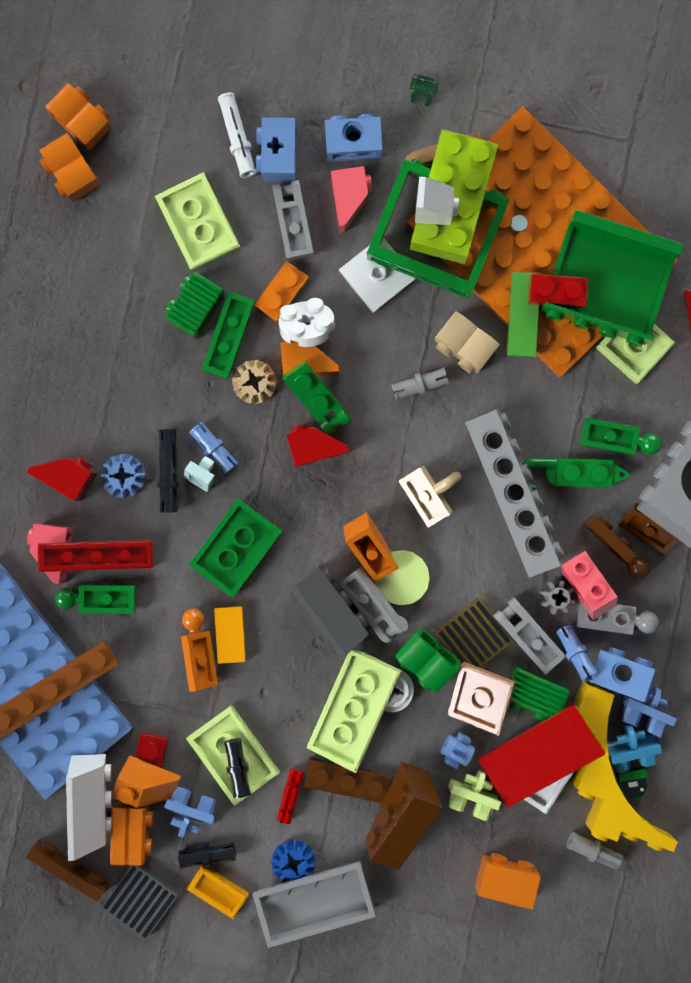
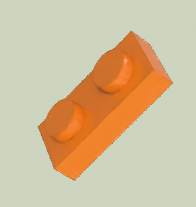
[255,261,309,323]

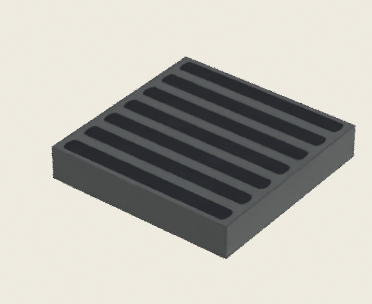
[101,865,179,941]

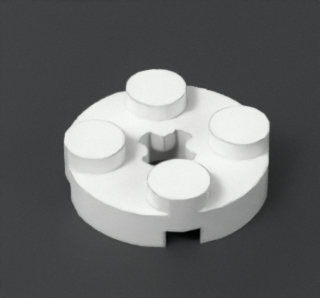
[279,298,335,347]

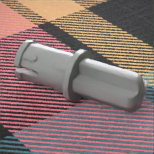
[566,832,623,870]

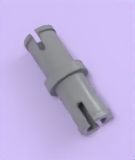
[391,367,449,401]

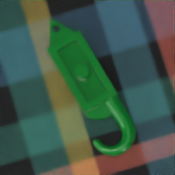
[522,458,630,490]

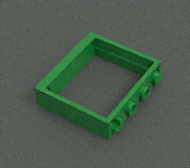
[367,159,510,300]

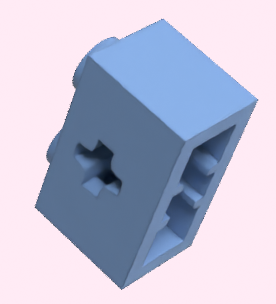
[256,118,296,182]

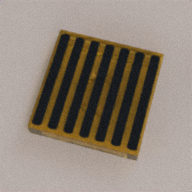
[435,597,513,668]

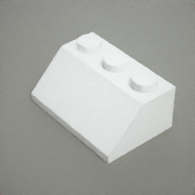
[66,754,112,861]

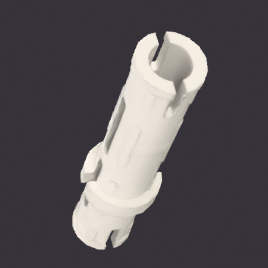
[218,92,257,178]

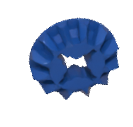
[271,840,315,883]

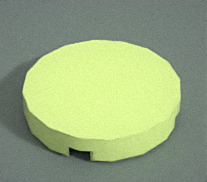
[375,550,430,605]

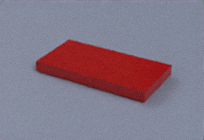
[478,703,605,808]

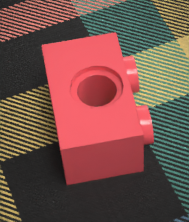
[561,551,617,620]

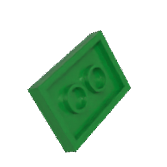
[189,498,283,598]

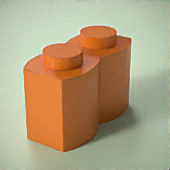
[45,83,112,151]
[39,133,101,202]

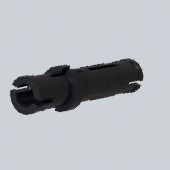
[157,429,179,513]

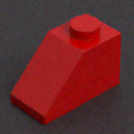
[286,424,349,468]
[26,457,97,501]

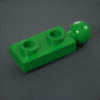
[579,418,662,455]
[55,584,136,614]

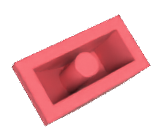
[331,166,373,233]
[27,524,74,584]

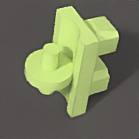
[448,770,501,821]

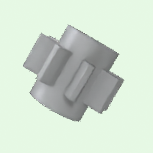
[539,580,575,614]

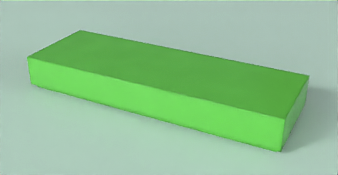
[507,272,541,358]

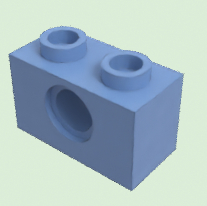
[325,114,382,162]
[590,647,658,702]

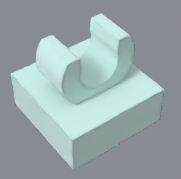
[184,456,215,492]

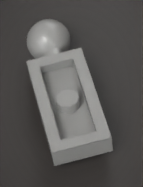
[576,601,659,635]

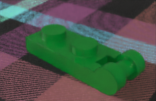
[283,360,352,436]

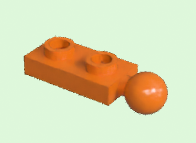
[181,609,218,692]

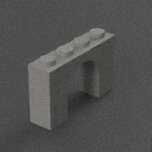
[636,420,691,548]

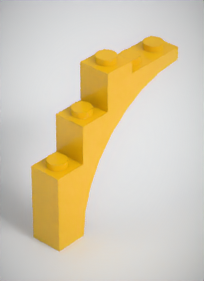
[572,682,678,852]

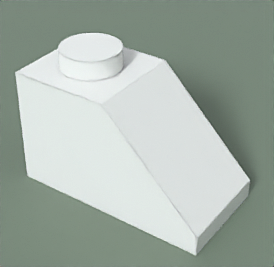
[415,177,459,225]

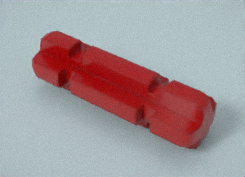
[277,768,304,824]

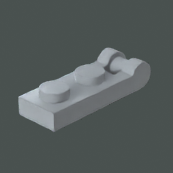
[272,180,314,261]
[339,566,408,643]
[493,597,566,675]

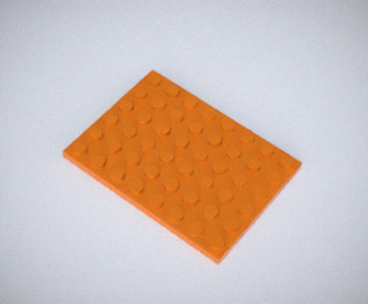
[406,106,678,378]

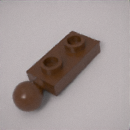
[583,516,650,579]

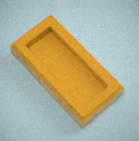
[214,606,246,664]
[187,865,249,919]

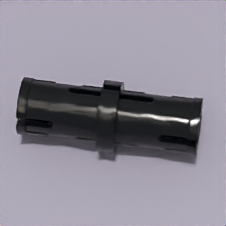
[224,738,251,798]
[178,842,236,869]

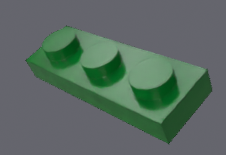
[201,291,255,380]

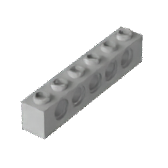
[465,409,565,578]

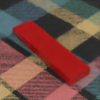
[38,540,153,572]

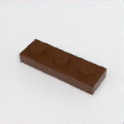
[304,758,391,803]
[25,840,109,902]

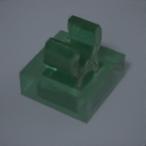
[409,73,440,106]

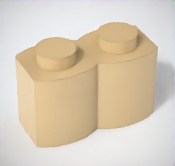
[434,311,500,374]

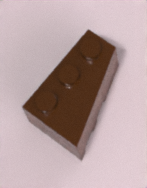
[365,761,442,870]

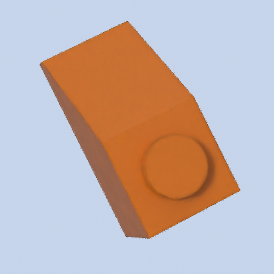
[280,340,339,376]
[343,512,399,582]
[111,755,181,808]

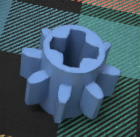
[440,732,475,769]

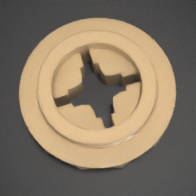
[232,360,276,404]

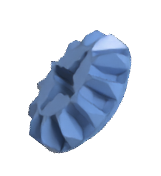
[100,454,146,498]

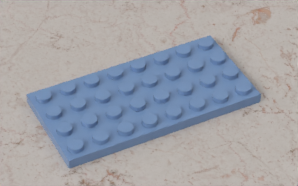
[0,563,133,799]

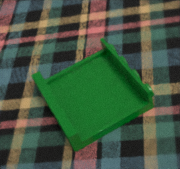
[540,210,684,347]

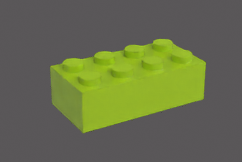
[410,129,498,264]

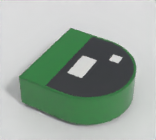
[616,767,648,799]

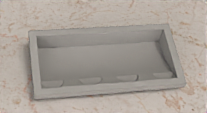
[252,861,376,948]

